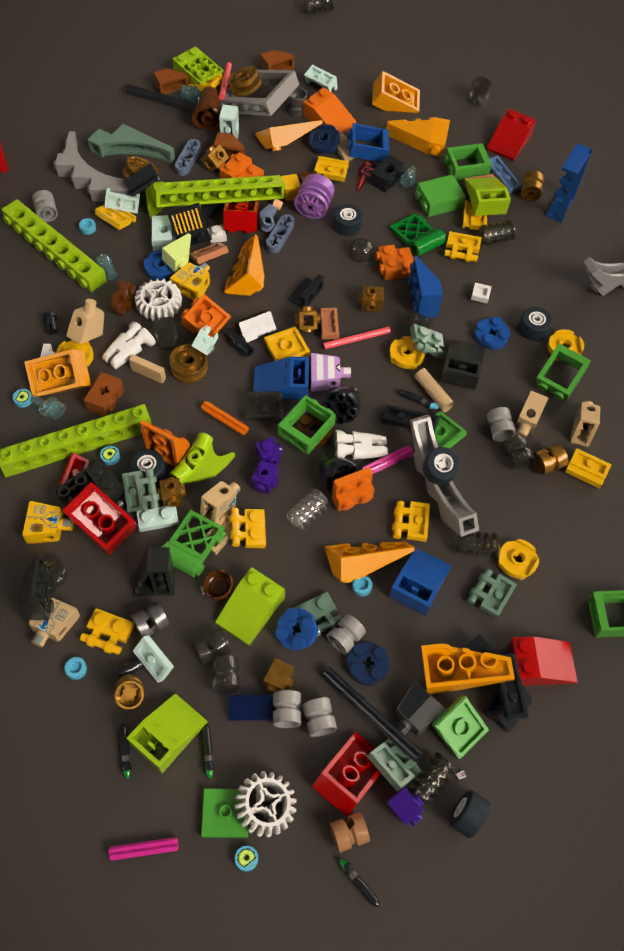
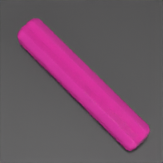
[362,446,413,474]
[108,837,179,861]

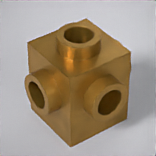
[200,144,229,172]
[359,286,384,312]
[295,306,320,332]
[157,478,186,507]

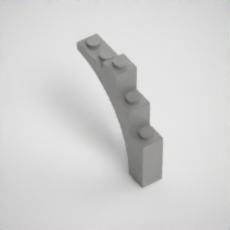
[54,131,132,202]
[584,257,624,296]
[410,415,479,537]

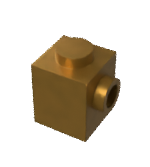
[263,658,294,694]

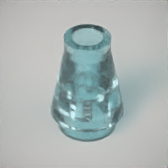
[400,166,416,188]
[95,254,118,280]

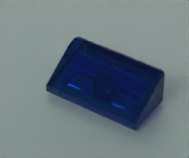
[229,695,273,721]

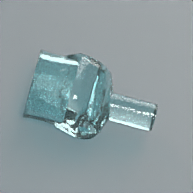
[181,84,201,103]
[31,395,67,420]

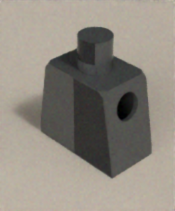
[394,681,447,736]

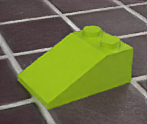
[215,567,285,646]

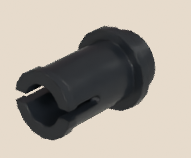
[43,311,59,335]
[114,657,143,679]

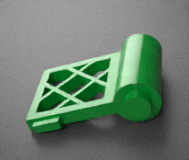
[389,213,446,257]

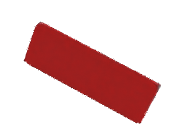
[57,453,90,487]

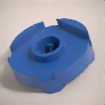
[144,250,177,281]
[474,317,510,350]
[275,608,318,651]

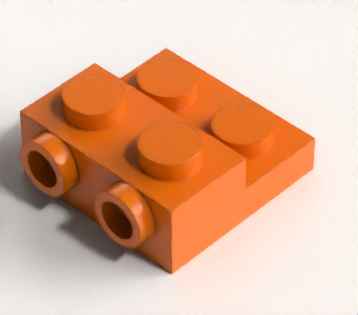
[219,152,264,179]
[375,245,413,281]
[180,294,231,338]
[332,467,375,511]

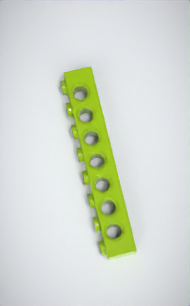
[153,175,285,207]
[1,199,107,293]
[0,404,151,478]

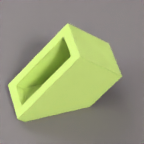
[162,233,191,272]

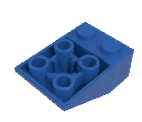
[408,256,443,318]
[253,357,309,399]
[389,548,452,616]

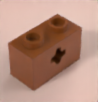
[84,372,124,417]

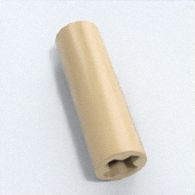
[414,368,455,412]

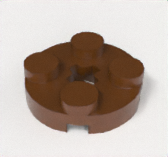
[111,280,136,316]
[297,413,334,448]

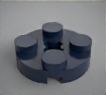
[309,124,340,154]
[347,642,389,686]

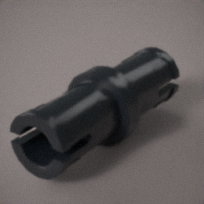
[224,327,254,357]

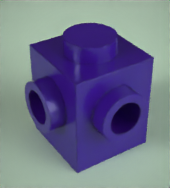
[256,437,283,465]
[251,460,279,494]
[387,787,425,827]

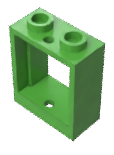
[444,143,492,181]
[535,343,591,401]
[278,395,336,455]
[588,590,624,638]

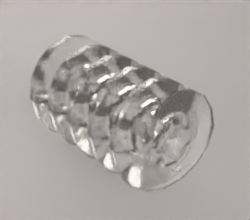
[286,489,328,531]

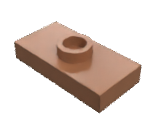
[319,308,339,340]

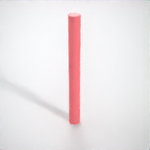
[219,62,232,100]
[323,326,391,350]

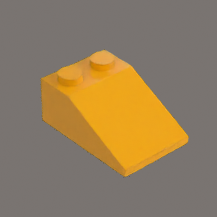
[372,71,420,113]
[24,349,91,398]

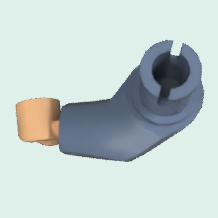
[259,199,283,232]

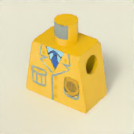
[170,262,210,300]
[22,501,74,544]

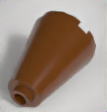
[192,86,221,131]

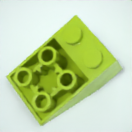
[172,46,224,85]
[465,177,511,216]
[126,694,208,774]

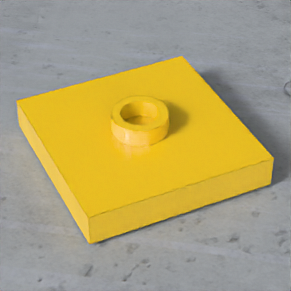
[264,326,310,361]

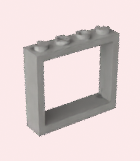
[219,70,299,116]

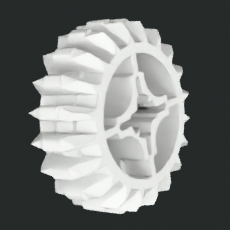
[135,278,182,321]
[235,772,297,837]

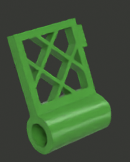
[163,510,226,578]

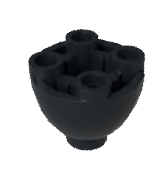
[323,386,361,425]
[319,456,358,495]

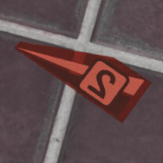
[356,160,378,192]

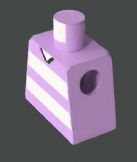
[311,353,351,392]

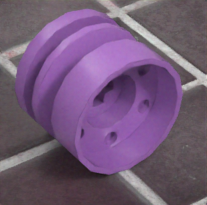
[294,174,335,219]

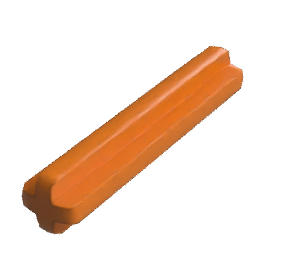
[201,401,249,435]

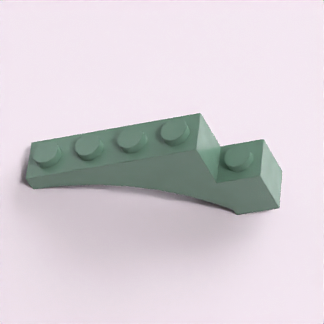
[87,124,175,164]

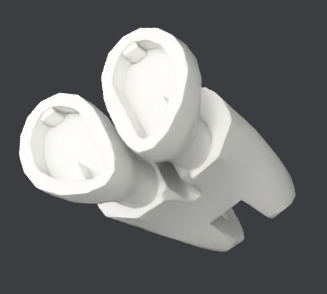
[102,321,156,369]
[334,430,388,460]

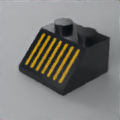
[167,203,212,246]

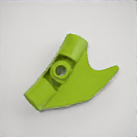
[169,433,235,485]

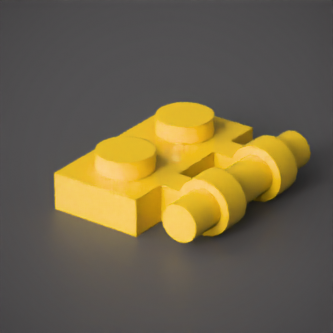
[444,231,482,263]
[392,501,430,542]
[229,508,266,548]
[80,608,135,655]

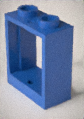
[347,123,389,162]

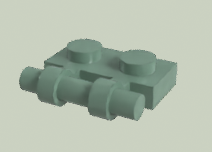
[410,324,447,359]
[122,469,160,512]
[467,568,517,619]
[293,592,342,637]
[367,739,422,792]

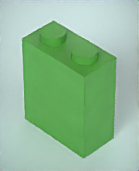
[415,175,466,217]

